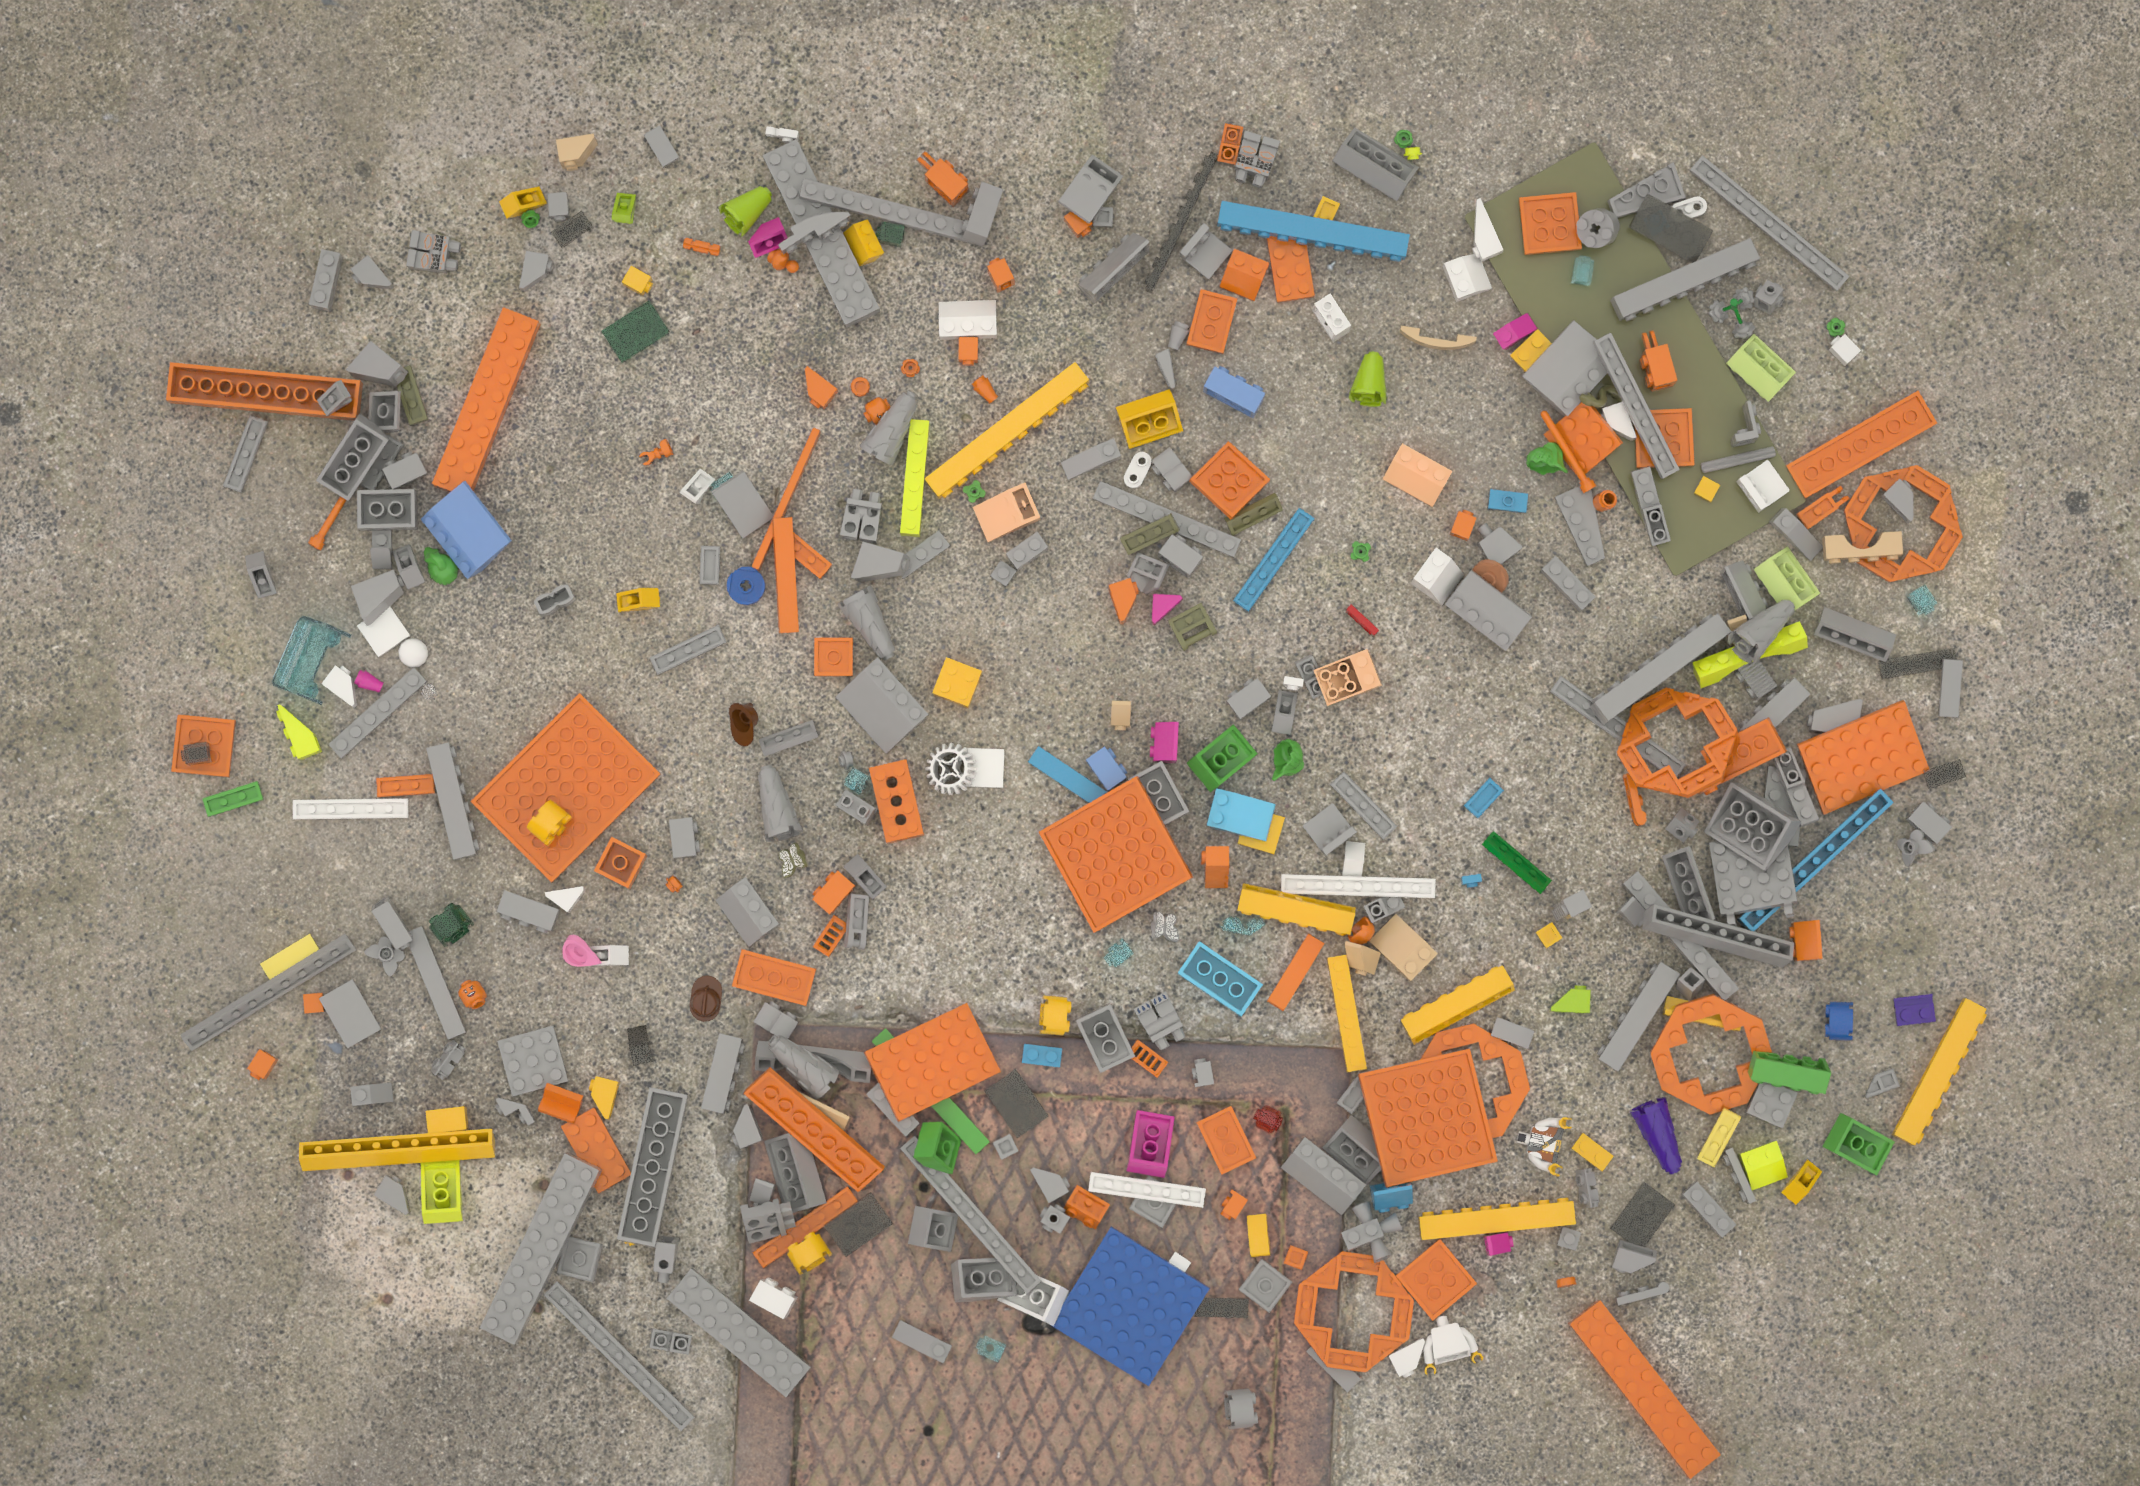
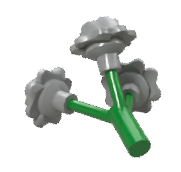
[1708,287,1755,339]

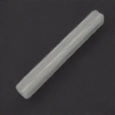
[1701,446,1776,473]

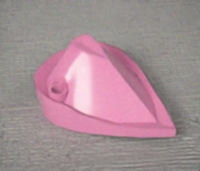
[562,934,602,967]

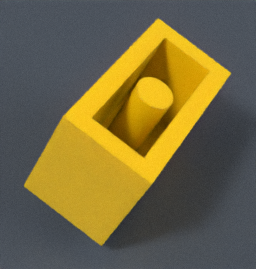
[843,219,884,267]
[426,1106,469,1133]

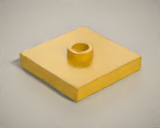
[1237,814,1285,855]

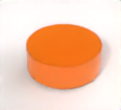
[851,377,870,397]
[1556,1277,1576,1288]

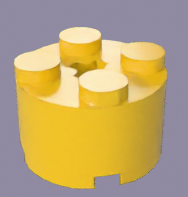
[527,800,572,846]
[1039,995,1071,1036]
[787,1232,832,1275]

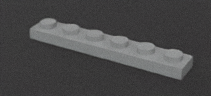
[328,667,427,759]

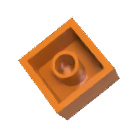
[594,837,648,889]

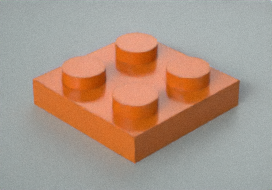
[814,638,853,676]

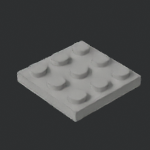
[497,1026,569,1097]

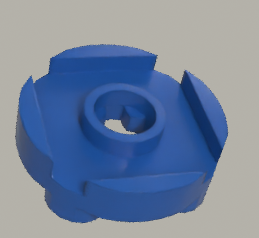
[727,567,765,605]

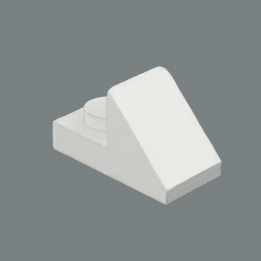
[680,469,716,504]

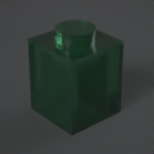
[876,221,905,248]

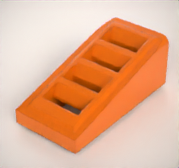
[813,915,846,957]
[1131,1039,1168,1078]

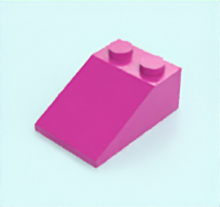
[1126,1110,1175,1178]

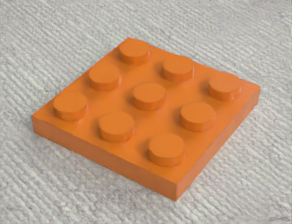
[1519,192,1582,255]
[1543,402,1623,477]
[1634,408,1694,468]
[1189,441,1270,520]
[171,715,236,778]
[1395,1239,1477,1321]

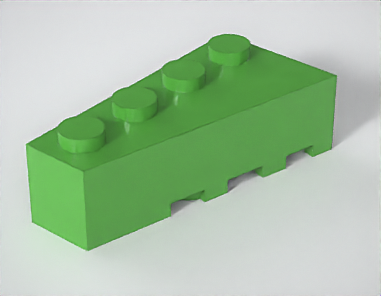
[1748,1051,1831,1095]

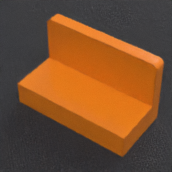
[538,1083,583,1123]

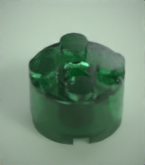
[429,903,474,947]

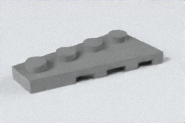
[1608,162,1686,218]
[1555,485,1605,567]

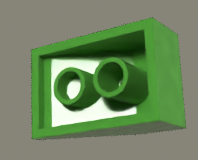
[1187,724,1258,793]
[1822,1113,1895,1176]

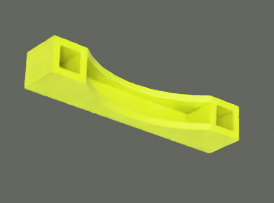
[900,419,930,537]
[1692,621,1808,689]

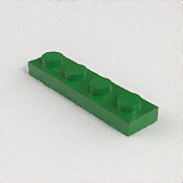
[1482,831,1552,894]

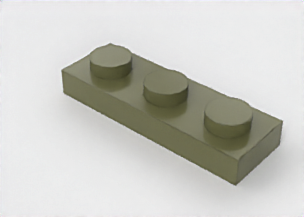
[397,365,429,426]
[1224,493,1283,536]
[1120,513,1180,555]

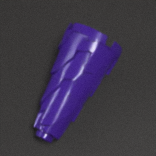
[1630,1097,1682,1174]

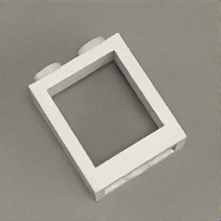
[1312,294,1351,343]

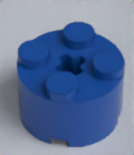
[1825,1001,1853,1041]

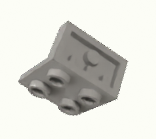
[1179,223,1232,279]
[1730,400,1761,447]
[1303,803,1357,856]

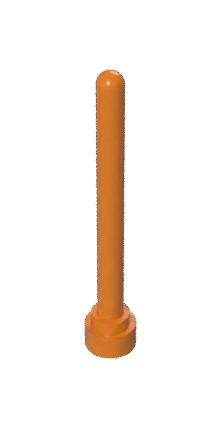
[1541,411,1596,494]
[308,496,346,551]

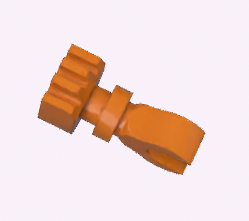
[639,439,673,466]

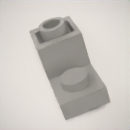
[1363,897,1405,923]
[495,1098,536,1126]

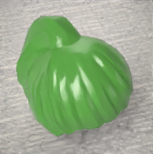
[1526,442,1568,475]
[424,547,459,585]
[1272,739,1304,781]

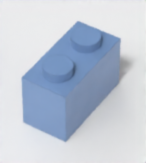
[1086,746,1128,792]

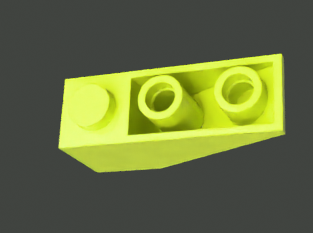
[276,704,322,760]

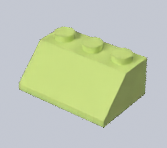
[1726,334,1796,402]
[1754,546,1820,611]

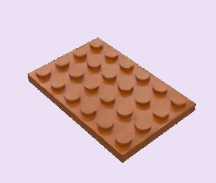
[1797,700,1930,815]
[864,1003,1001,1122]

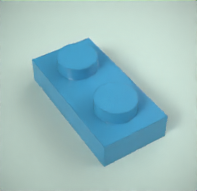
[1022,1044,1062,1068]

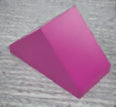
[1152,594,1183,626]

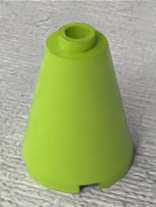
[719,186,772,236]
[1349,351,1387,407]

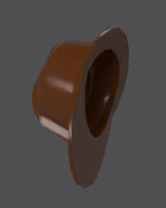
[729,703,759,746]
[690,975,722,1022]

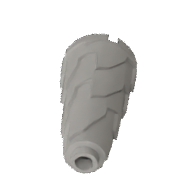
[860,390,919,465]
[838,585,895,660]
[1728,600,1795,663]
[758,765,803,842]
[768,1035,839,1100]

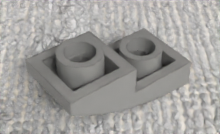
[1294,654,1322,699]
[1491,1017,1535,1049]
[649,1328,692,1355]

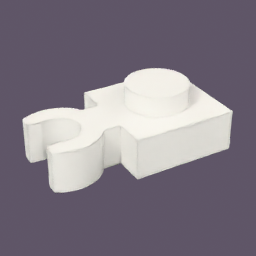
[765,126,799,143]
[1283,676,1304,691]

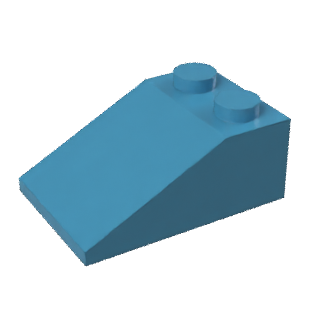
[1370,1182,1413,1213]

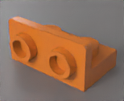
[1064,1185,1110,1229]

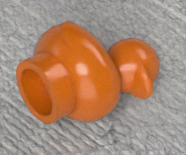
[767,249,799,273]

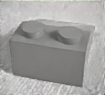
[1075,1003,1135,1073]
[951,1258,1017,1303]

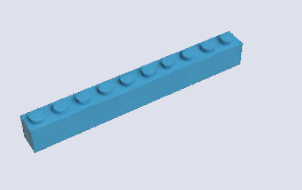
[1217,201,1410,262]
[1737,789,1894,931]

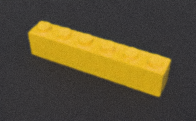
[1237,883,1356,936]
[1327,955,1367,1073]
[1401,965,1515,1045]

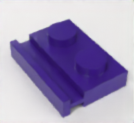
[1893,994,1936,1026]

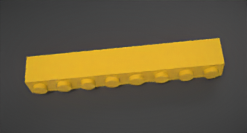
[1892,998,1987,1146]
[1418,1198,1576,1240]

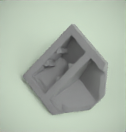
[1127,552,1169,594]

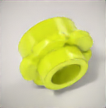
[1403,147,1422,160]

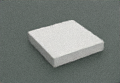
[357,606,410,657]
[965,748,1004,788]

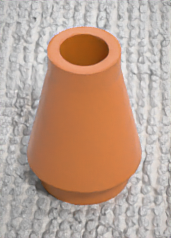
[971,375,998,404]

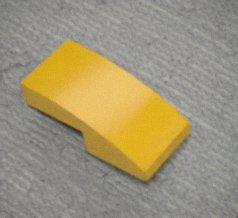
[1247,1214,1270,1257]

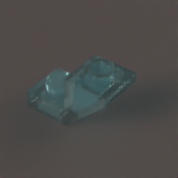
[1221,916,1266,936]

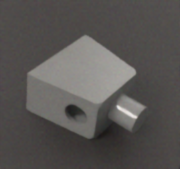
[1478,523,1523,565]
[653,1235,679,1283]

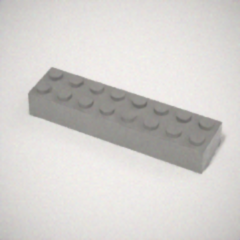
[1590,613,1732,725]
[617,1087,689,1248]
[666,1268,812,1397]

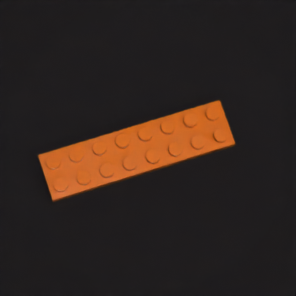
[1786,391,1937,499]
[744,1067,885,1192]

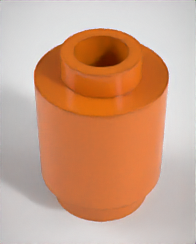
[1593,490,1617,512]

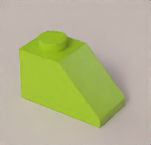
[1549,985,1591,1014]

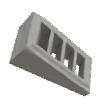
[1155,349,1175,391]

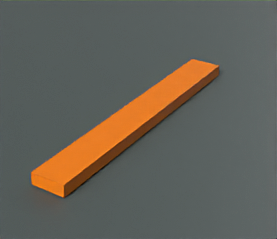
[752,428,821,572]

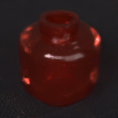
[1253,1105,1283,1133]

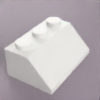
[939,300,997,340]

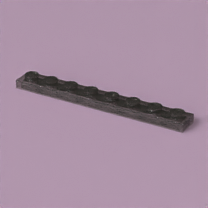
[1144,151,1218,293]

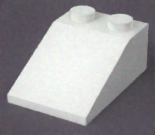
[997,1276,1070,1326]

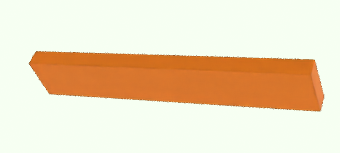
[772,517,799,633]
[752,1186,858,1269]

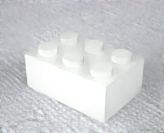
[749,1278,798,1319]

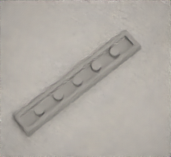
[409,926,466,1040]

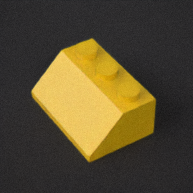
[1116,389,1183,449]

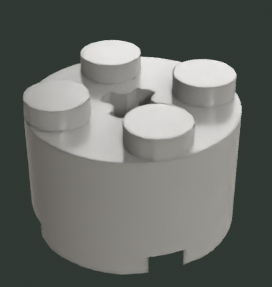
[1576,208,1620,248]
[1224,1388,1258,1430]

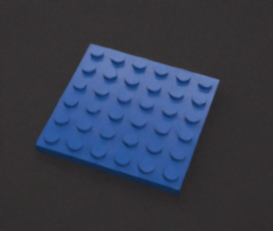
[1051,1226,1210,1386]

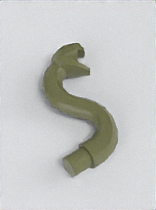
[1579,385,1622,408]

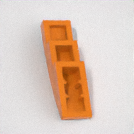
[1267,933,1325,1011]

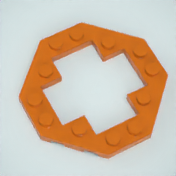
[1844,465,1963,583]
[1617,687,1738,798]
[1650,994,1772,1115]
[1420,1023,1530,1138]
[1294,1251,1414,1373]

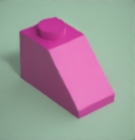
[748,217,788,258]
[1493,313,1538,350]
[1484,1232,1514,1256]

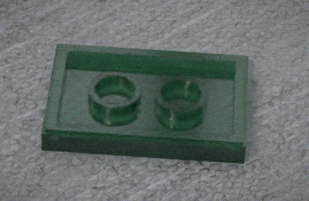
[601,301,670,363]

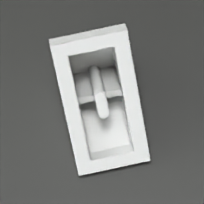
[1342,841,1365,877]
[545,886,585,913]

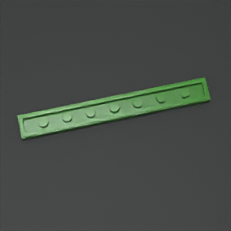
[872,1028,990,1154]

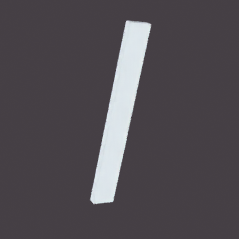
[1281,874,1436,898]

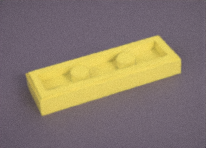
[260,934,319,980]
[1697,1107,1741,1167]

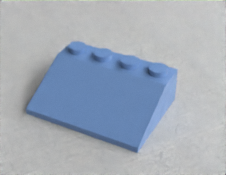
[421,481,512,579]

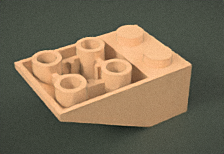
[973,483,1040,542]
[1314,649,1383,706]

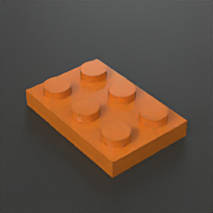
[1186,289,1238,354]
[1196,1106,1256,1175]

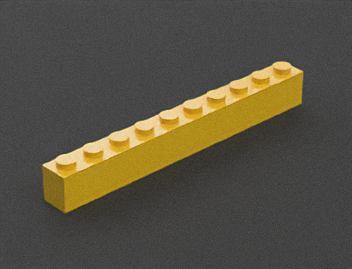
[925,362,1089,499]
[299,1129,495,1171]

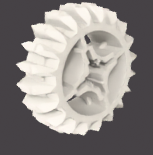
[925,743,977,795]

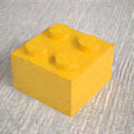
[932,657,982,709]

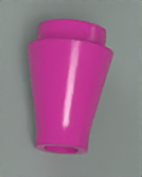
[354,670,384,693]

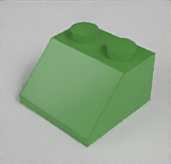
[914,1122,961,1174]

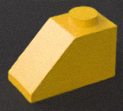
[499,186,547,219]
[616,588,660,612]
[589,1076,620,1120]
[1781,1159,1822,1205]

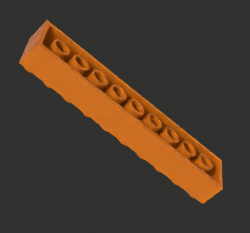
[432,307,541,492]
[166,362,363,421]
[1568,1300,1721,1479]

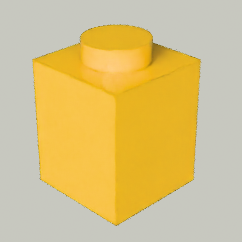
[622,266,653,296]

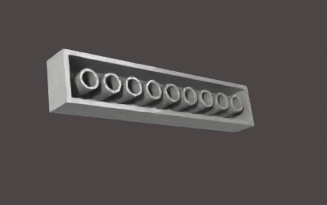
[763,139,880,329]
[480,1152,603,1345]

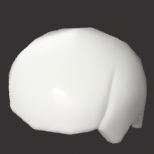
[398,638,428,668]

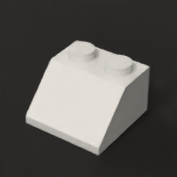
[1443,254,1492,302]

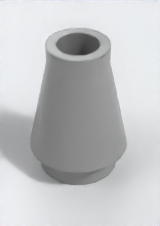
[1168,321,1189,350]

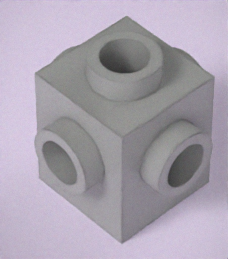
[1754,280,1784,315]
[1665,807,1700,843]
[1040,1204,1070,1233]

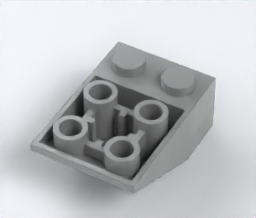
[1058,155,1123,224]

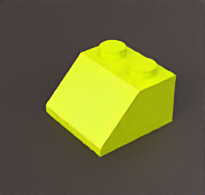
[1738,1141,1788,1190]

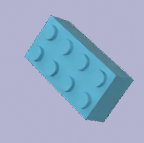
[1177,941,1263,1017]

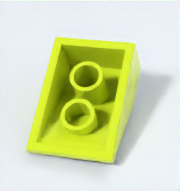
[421,1160,463,1224]

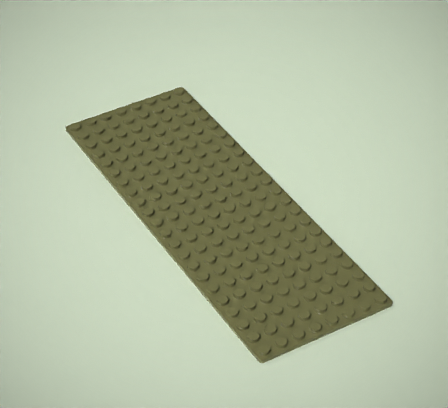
[1465,142,1806,576]

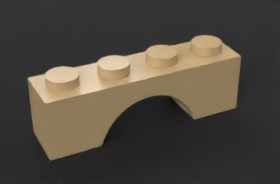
[1822,531,1903,564]

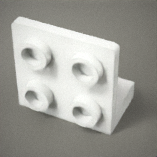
[1736,460,1789,513]

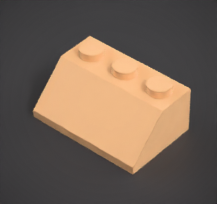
[1382,443,1452,507]

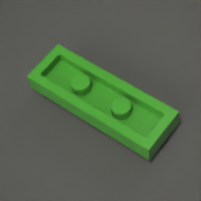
[202,781,264,817]

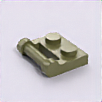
[1168,603,1217,651]

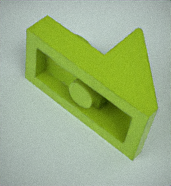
[612,193,636,224]

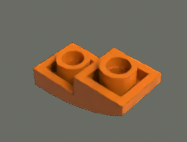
[1217,123,1244,165]

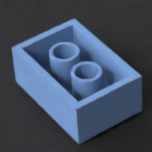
[1203,366,1265,419]

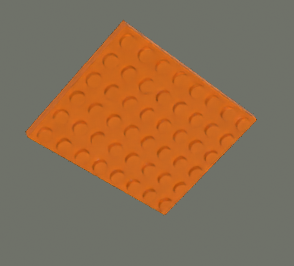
[470,693,661,883]

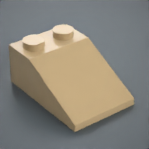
[1369,914,1438,982]

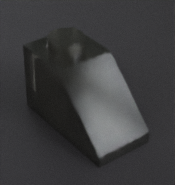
[627,1025,654,1066]

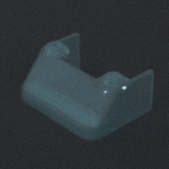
[272,616,352,705]

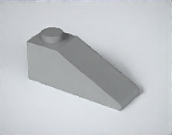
[1061,438,1121,480]
[1769,508,1823,561]
[892,1320,952,1363]

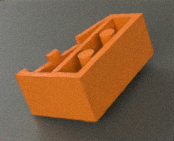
[1201,846,1229,888]

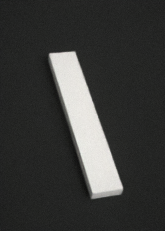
[293,798,409,820]
[1088,1172,1206,1208]

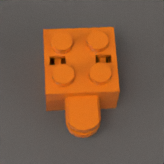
[917,151,969,207]
[1639,330,1678,392]

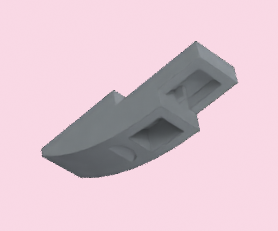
[778,212,851,254]
[1630,466,1671,546]
[1774,747,1819,827]

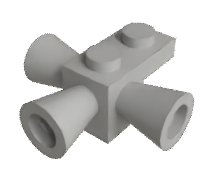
[1341,1202,1402,1263]

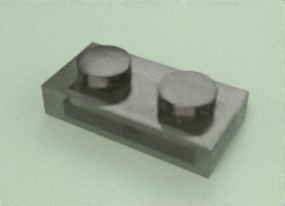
[551,210,593,248]
[1923,759,1966,789]

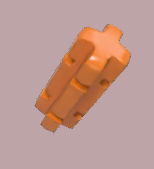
[683,238,720,256]

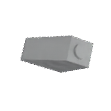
[346,341,408,387]
[851,542,910,582]
[351,570,405,626]
[1807,699,1863,733]
[371,895,413,950]

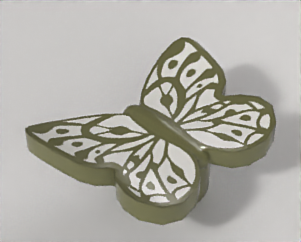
[778,843,807,878]

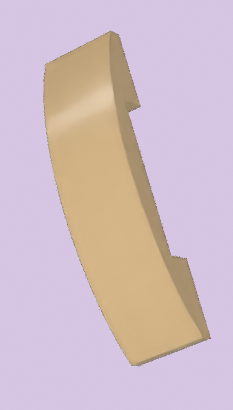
[1400,326,1477,350]

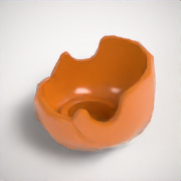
[1348,916,1375,945]

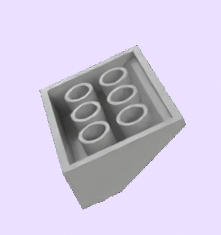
[1078,232,1150,304]
[1522,320,1608,416]
[836,657,929,754]
[1704,782,1801,871]

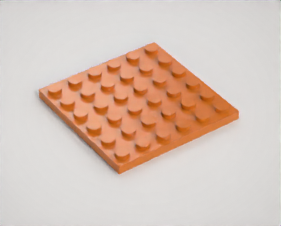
[1039,776,1193,933]
[1358,1049,1498,1188]

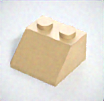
[556,134,598,171]

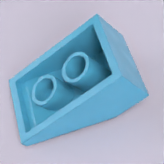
[1207,788,1276,841]

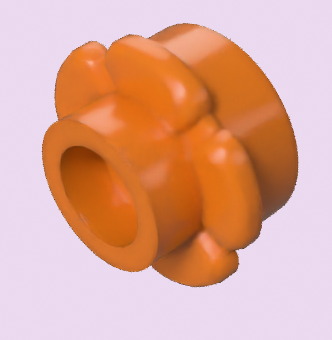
[901,359,920,377]
[665,875,683,893]

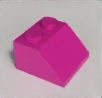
[1150,722,1179,763]

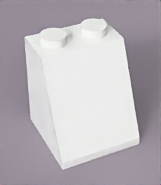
[1411,548,1464,606]

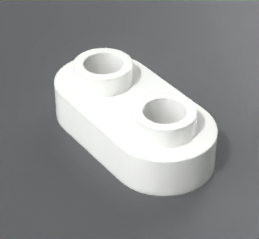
[1669,197,1707,223]
[1124,452,1152,489]

